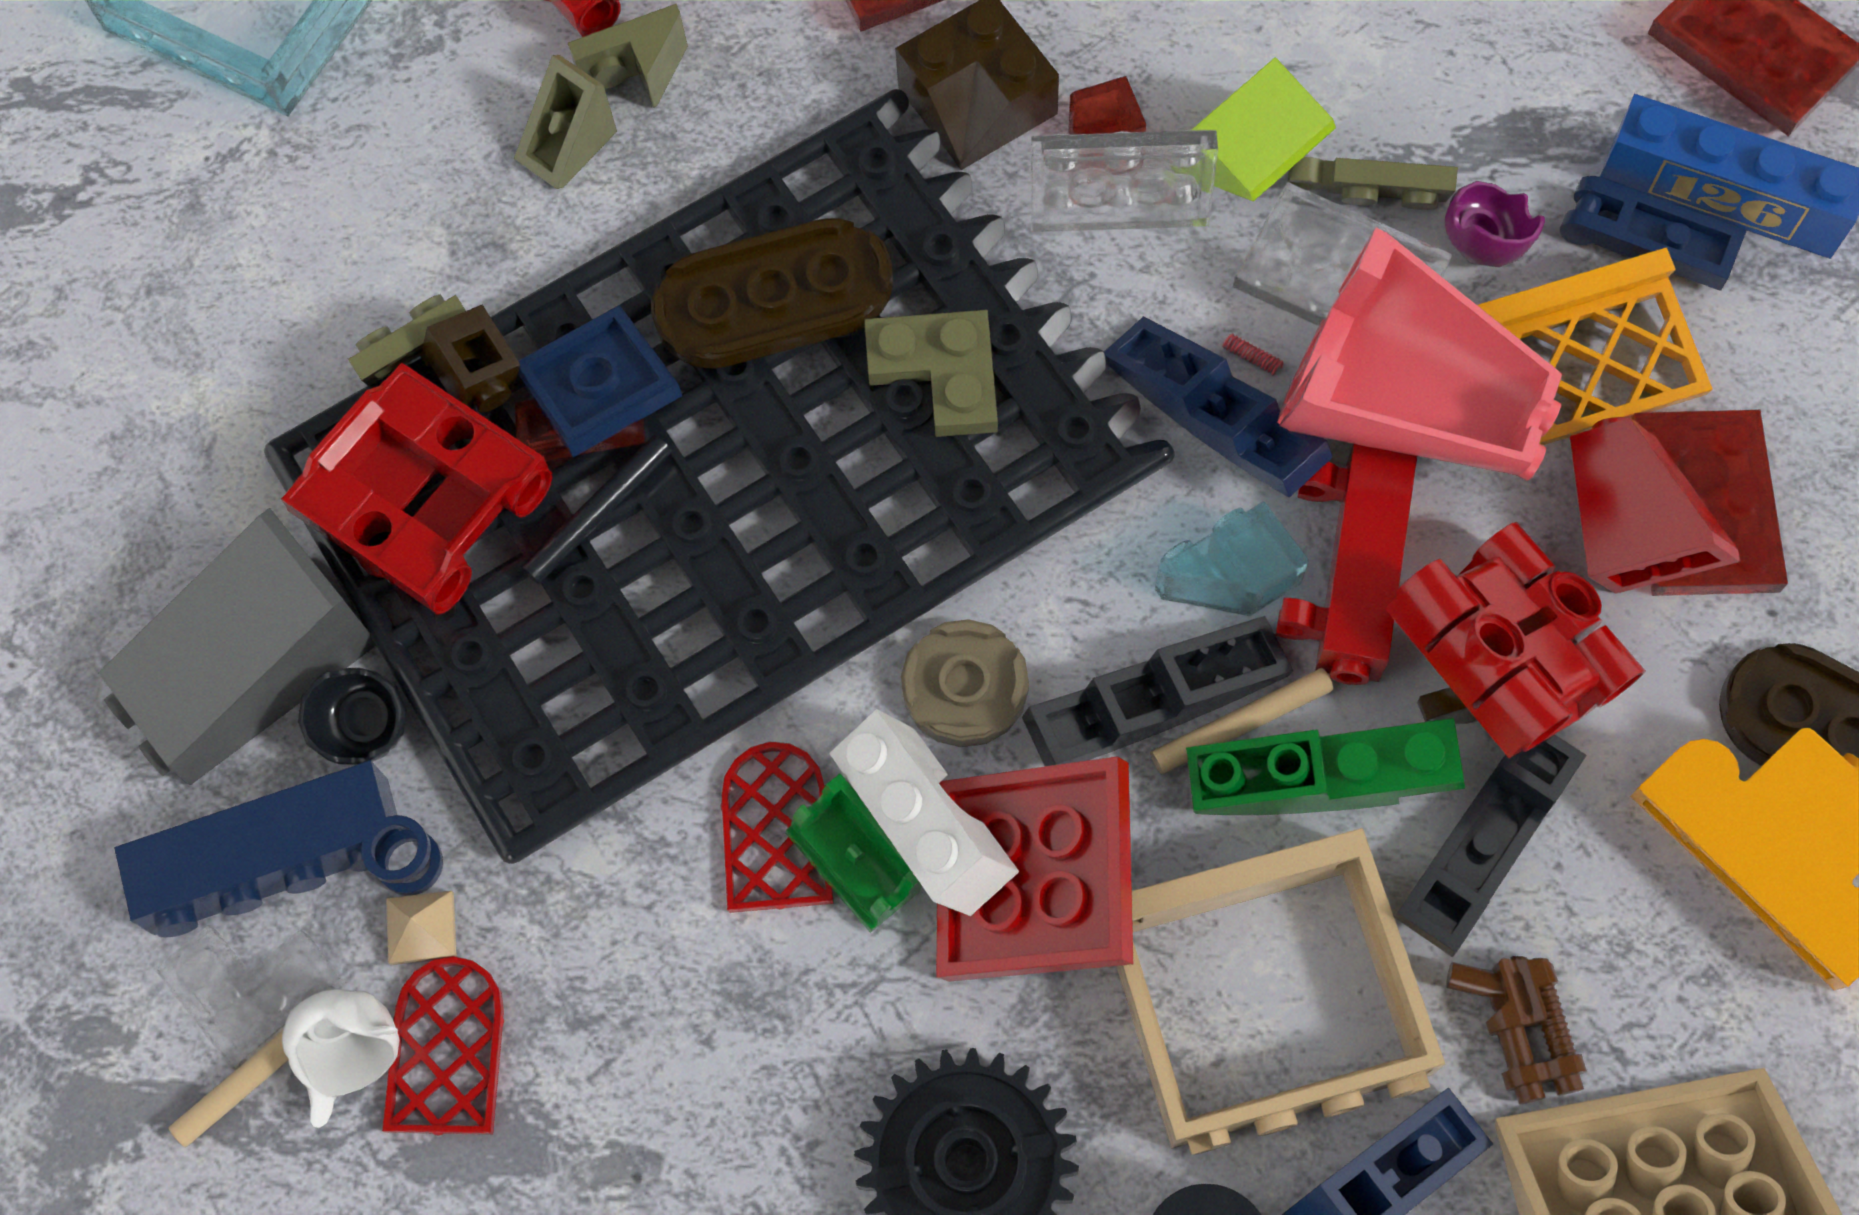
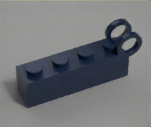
[114,760,443,938]

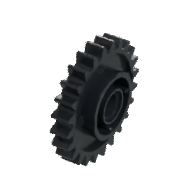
[854,1048,1079,1215]

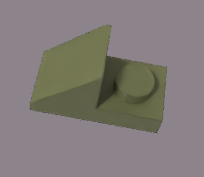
[567,4,688,108]

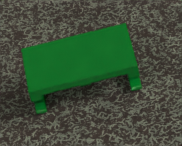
[785,773,922,933]

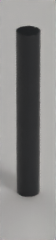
[521,435,672,584]

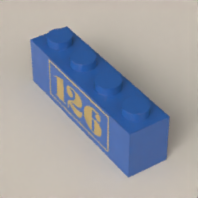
[1600,93,1859,259]

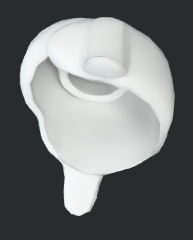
[282,989,400,1128]

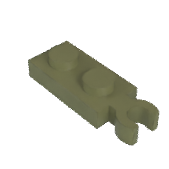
[1287,157,1458,210]

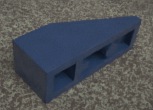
[1282,1087,1493,1215]

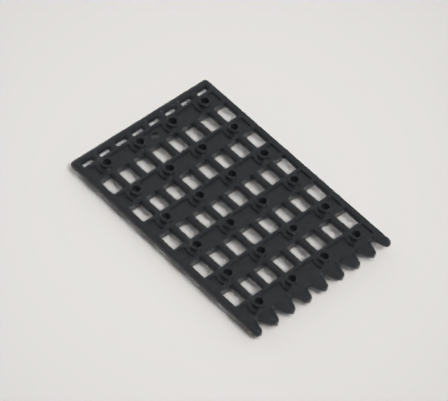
[264,89,1175,864]

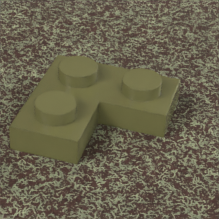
[865,310,998,437]

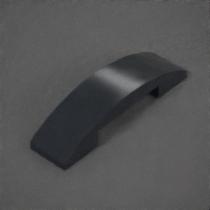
[1394,735,1587,957]

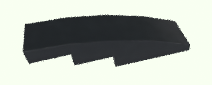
[1022,616,1294,766]

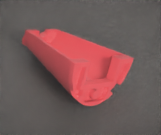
[1277,227,1562,481]

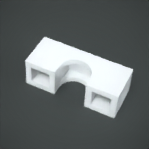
[829,709,1019,916]

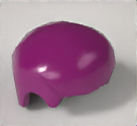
[1445,181,1545,267]

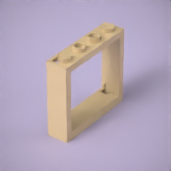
[1116,828,1445,1155]

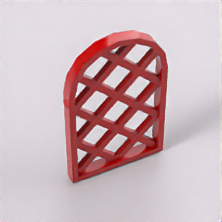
[720,741,834,913]
[382,956,505,1136]

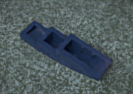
[1104,316,1333,498]

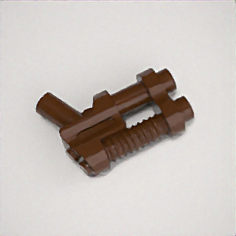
[1446,956,1587,1105]

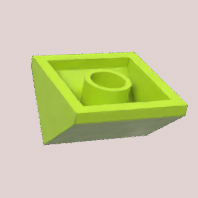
[1170,57,1336,202]

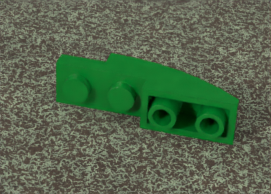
[1186,718,1465,815]

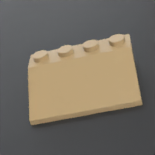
[1495,1068,1842,1215]

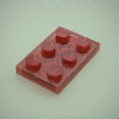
[1648,0,1859,137]
[1631,409,1788,596]

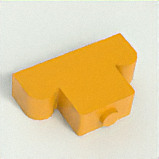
[1630,728,1859,991]

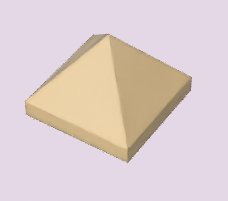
[386,891,457,965]

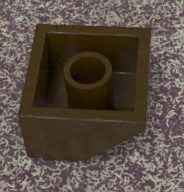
[895,0,1059,170]

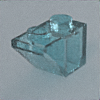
[1155,501,1309,616]

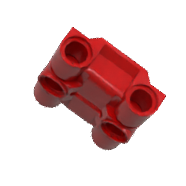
[281,363,552,614]
[1385,522,1646,758]

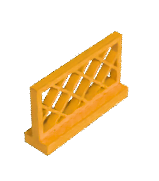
[1477,247,1713,445]

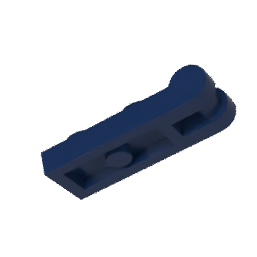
[1560,176,1747,291]

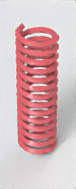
[1222,333,1284,375]

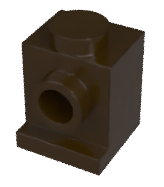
[421,304,520,412]

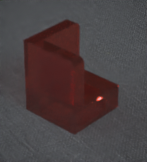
[1068,76,1146,179]

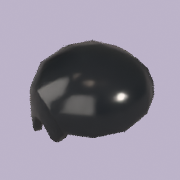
[298,668,407,765]

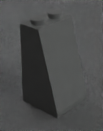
[98,508,376,785]

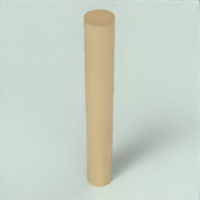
[1150,668,1334,775]
[168,989,332,1147]

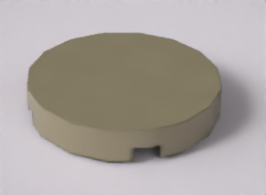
[901,619,1029,747]

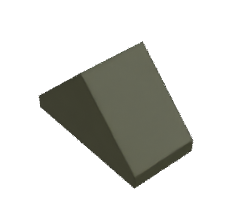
[514,55,617,189]

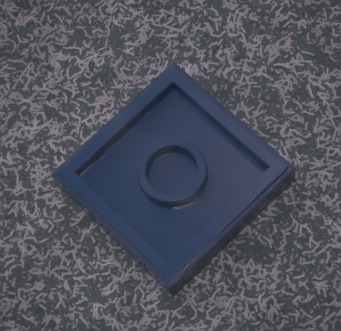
[517,305,682,458]

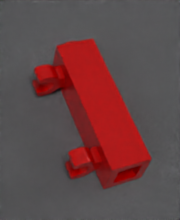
[1275,444,1417,685]

